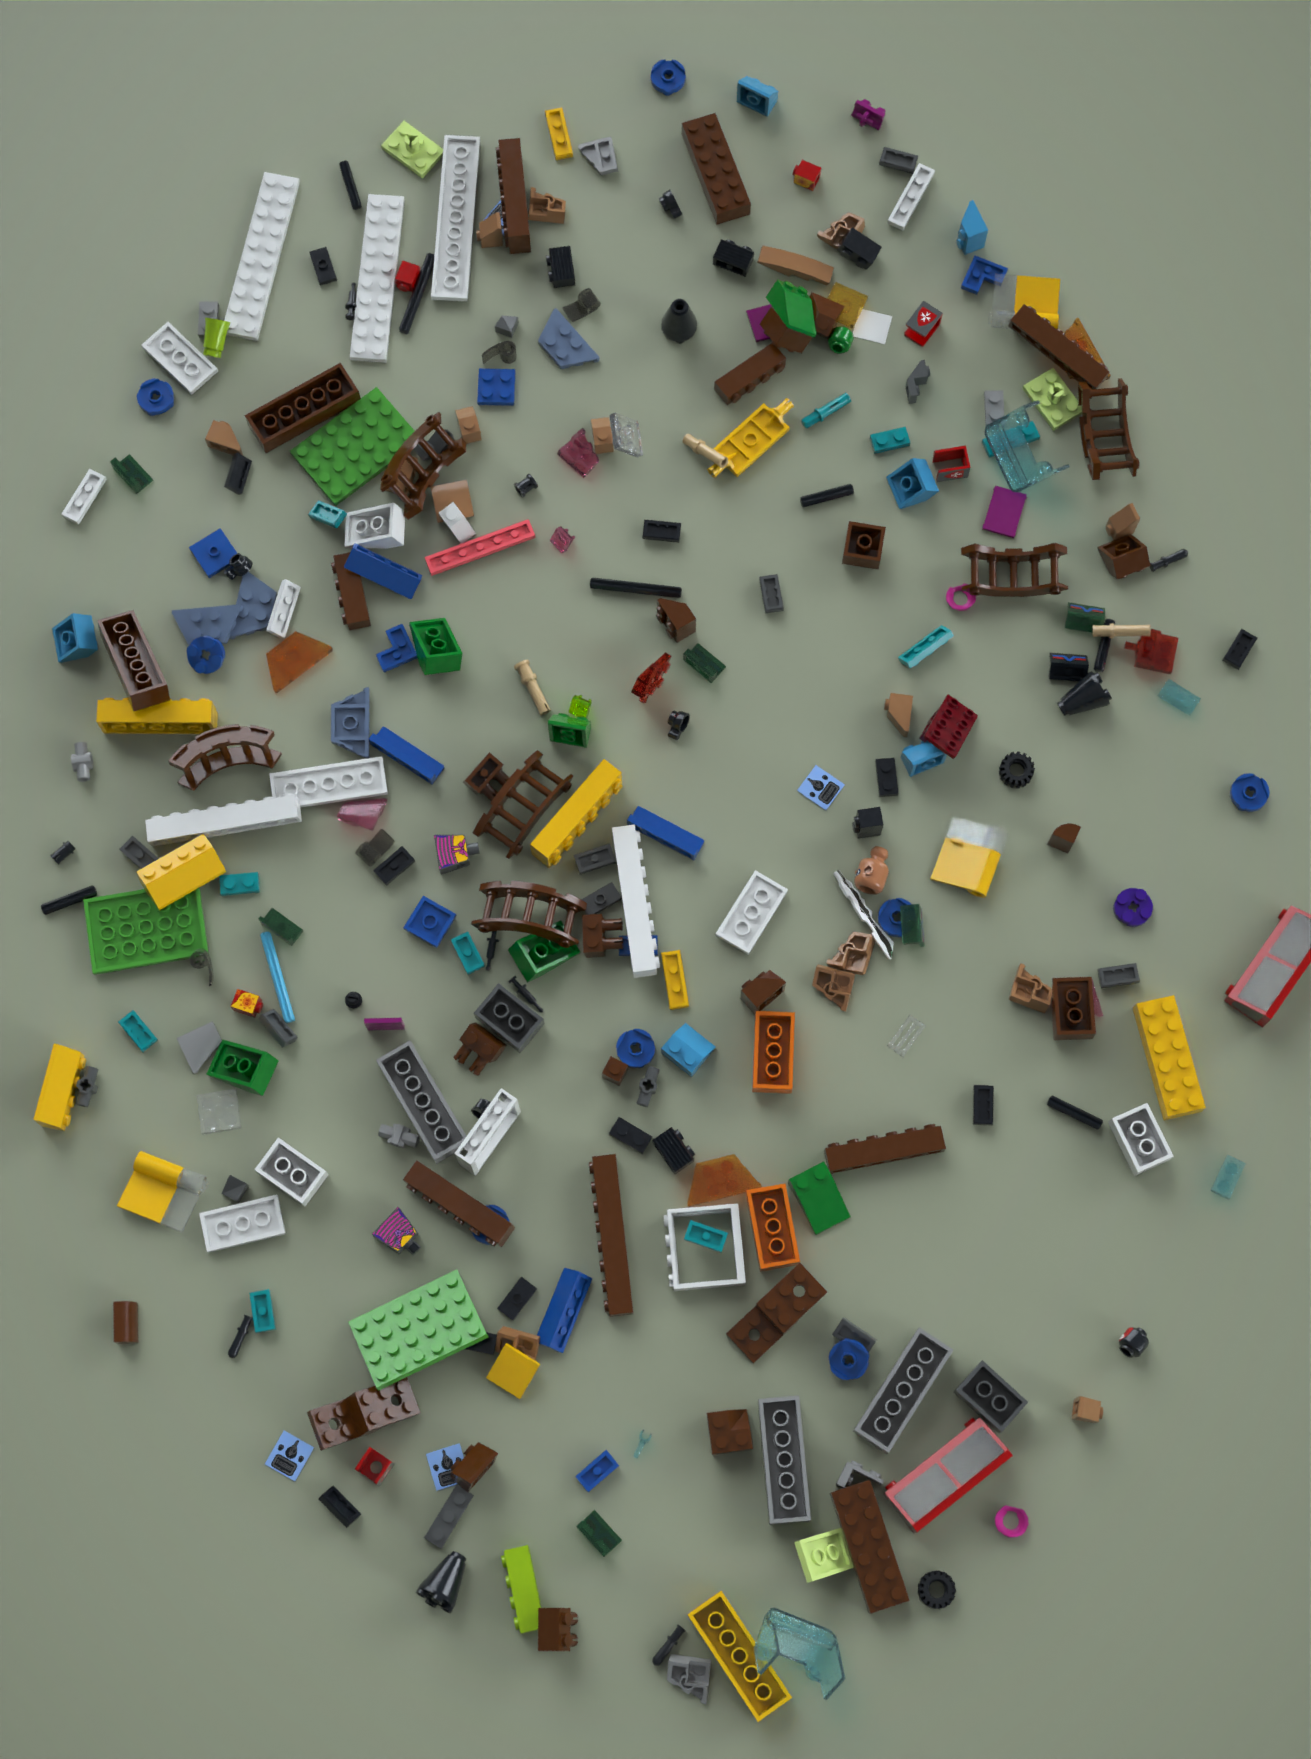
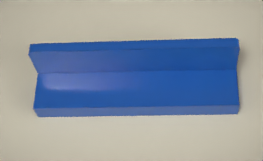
[344,543,422,599]
[369,726,444,785]
[627,806,704,860]
[537,1268,593,1353]

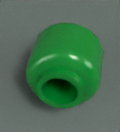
[828,326,854,354]

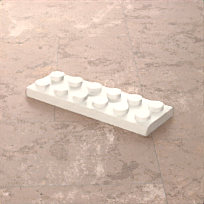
[269,756,388,808]

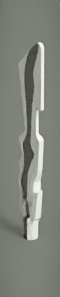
[833,870,894,959]

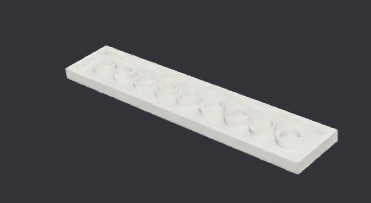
[431,135,480,302]
[224,172,300,341]
[350,194,405,363]

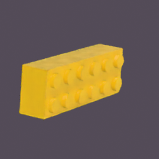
[96,698,218,734]
[530,759,623,868]
[1132,995,1206,1120]
[687,1591,792,1722]

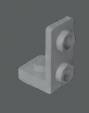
[836,1460,884,1489]

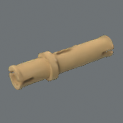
[683,434,728,468]
[1093,623,1151,638]

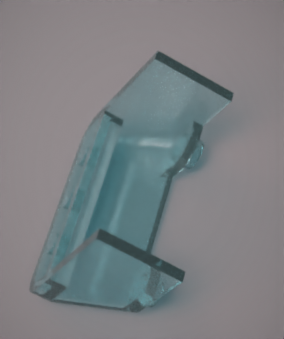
[984,400,1070,492]
[754,1608,846,1700]

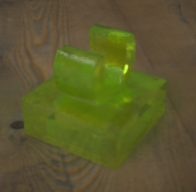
[568,695,592,718]

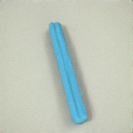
[260,931,295,1023]

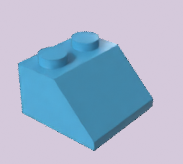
[737,76,778,117]
[956,200,988,255]
[886,458,939,509]
[52,613,98,663]
[900,741,947,777]
[661,1023,716,1077]

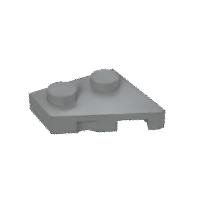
[578,137,618,176]

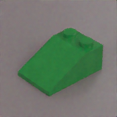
[766,279,816,337]
[409,618,463,675]
[548,713,591,748]
[508,920,581,983]
[206,1039,279,1096]
[788,1161,851,1235]

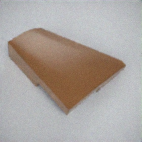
[528,187,566,224]
[817,212,865,249]
[826,932,876,975]
[1008,963,1052,1014]
[812,964,856,1012]
[495,1326,540,1361]

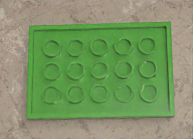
[290,387,415,506]
[83,887,209,975]
[348,1269,488,1391]

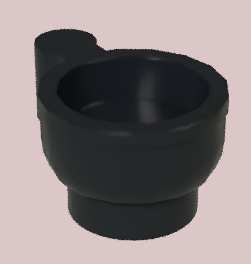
[659,189,683,219]
[224,553,253,580]
[668,711,690,740]
[471,1098,491,1119]

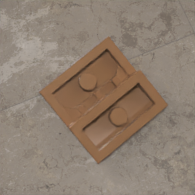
[431,480,474,523]

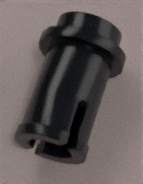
[50,841,75,865]

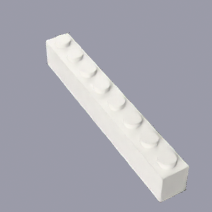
[145,793,302,847]
[612,824,660,978]

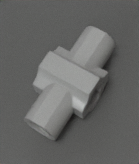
[71,742,94,782]
[378,1124,420,1148]

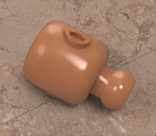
[854,846,889,895]

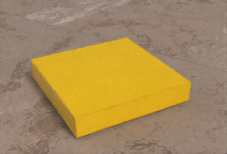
[486,1343,541,1399]

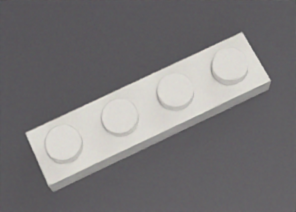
[887,163,935,231]

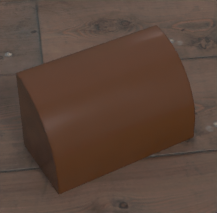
[1047,823,1081,854]
[113,1301,138,1344]

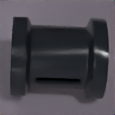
[514,474,538,498]

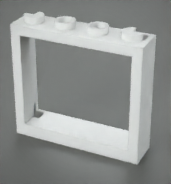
[454,1088,521,1176]
[663,1203,746,1291]

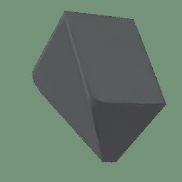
[495,316,519,338]
[222,1175,249,1203]

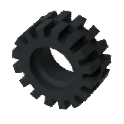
[999,751,1035,788]
[918,1570,956,1609]

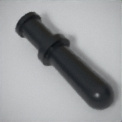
[1149,549,1188,572]
[228,1314,253,1358]
[652,1624,686,1666]

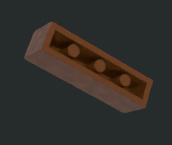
[714,343,786,405]
[331,552,371,631]

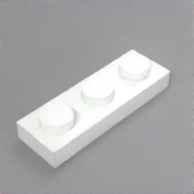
[61,469,107,525]
[266,579,301,639]

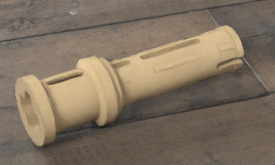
[514,660,551,716]

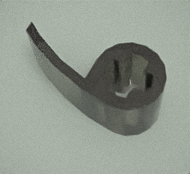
[562,288,601,322]
[482,341,517,365]
[355,829,394,867]
[190,948,214,986]

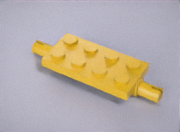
[707,398,794,478]

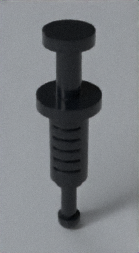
[345,282,357,321]
[486,931,499,971]
[508,975,543,1013]

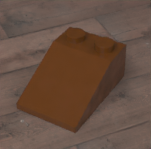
[1052,977,1096,1040]

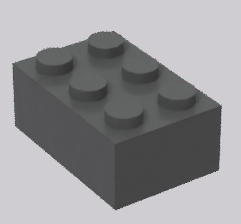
[474,983,545,1053]
[954,1360,1028,1434]

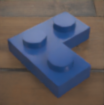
[961,256,1008,295]
[376,623,417,673]

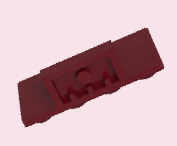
[919,694,978,759]

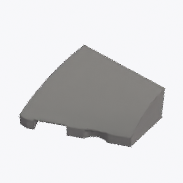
[177,1022,222,1074]
[667,1654,712,1704]

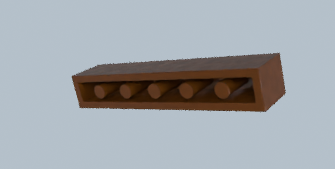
[1008,304,1110,389]
[824,1124,946,1174]
[403,1160,515,1248]

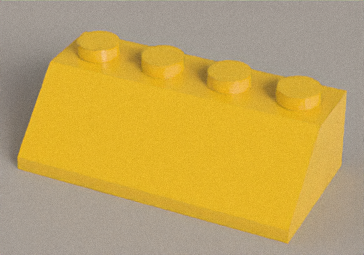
[136,834,226,910]
[33,1043,86,1131]

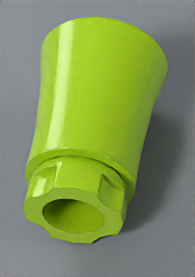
[203,317,231,358]

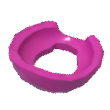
[946,583,977,611]
[995,1505,1029,1537]

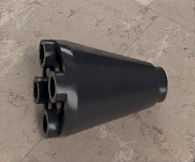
[661,299,697,344]
[1057,671,1112,716]
[416,1551,467,1613]

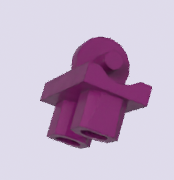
[851,99,886,130]

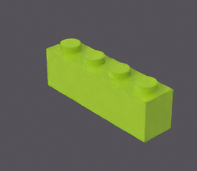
[501,1545,541,1633]

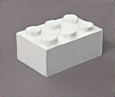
[1108,1103,1174,1176]
[254,1137,329,1206]

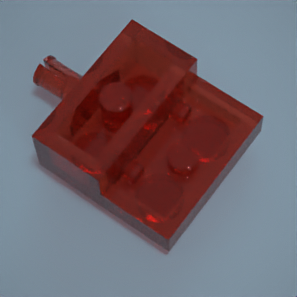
[1124,629,1178,675]
[631,652,672,703]

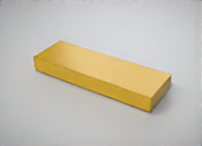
[545,108,573,160]
[661,950,689,1010]

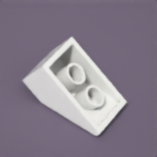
[344,502,405,549]

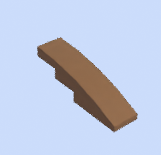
[757,246,834,286]

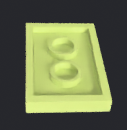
[381,121,443,179]
[1022,368,1082,431]
[794,1528,854,1583]

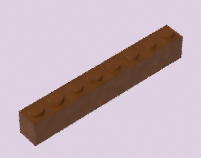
[589,1154,633,1317]

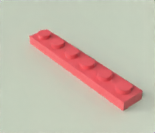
[424,519,535,576]

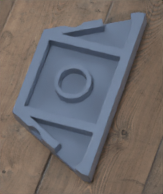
[538,308,600,369]
[229,572,277,639]
[172,604,243,645]
[331,687,370,759]

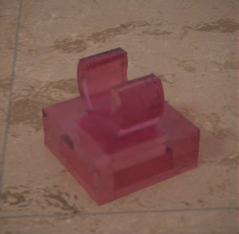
[550,526,575,553]

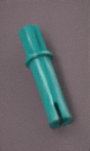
[801,393,851,428]

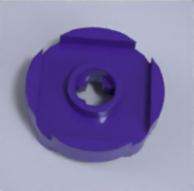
[1113,888,1153,927]

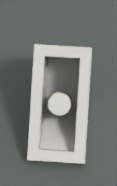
[439,502,476,544]

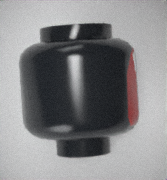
[1119,1327,1149,1358]

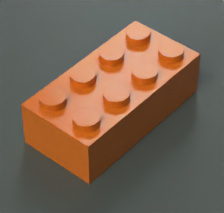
[752,1011,795,1094]
[746,1183,800,1272]

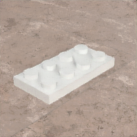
[141,322,218,395]
[715,870,788,955]
[199,1195,286,1253]

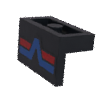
[1049,653,1089,681]

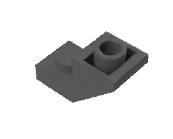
[905,360,930,404]
[414,429,455,461]

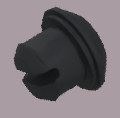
[345,992,362,1009]

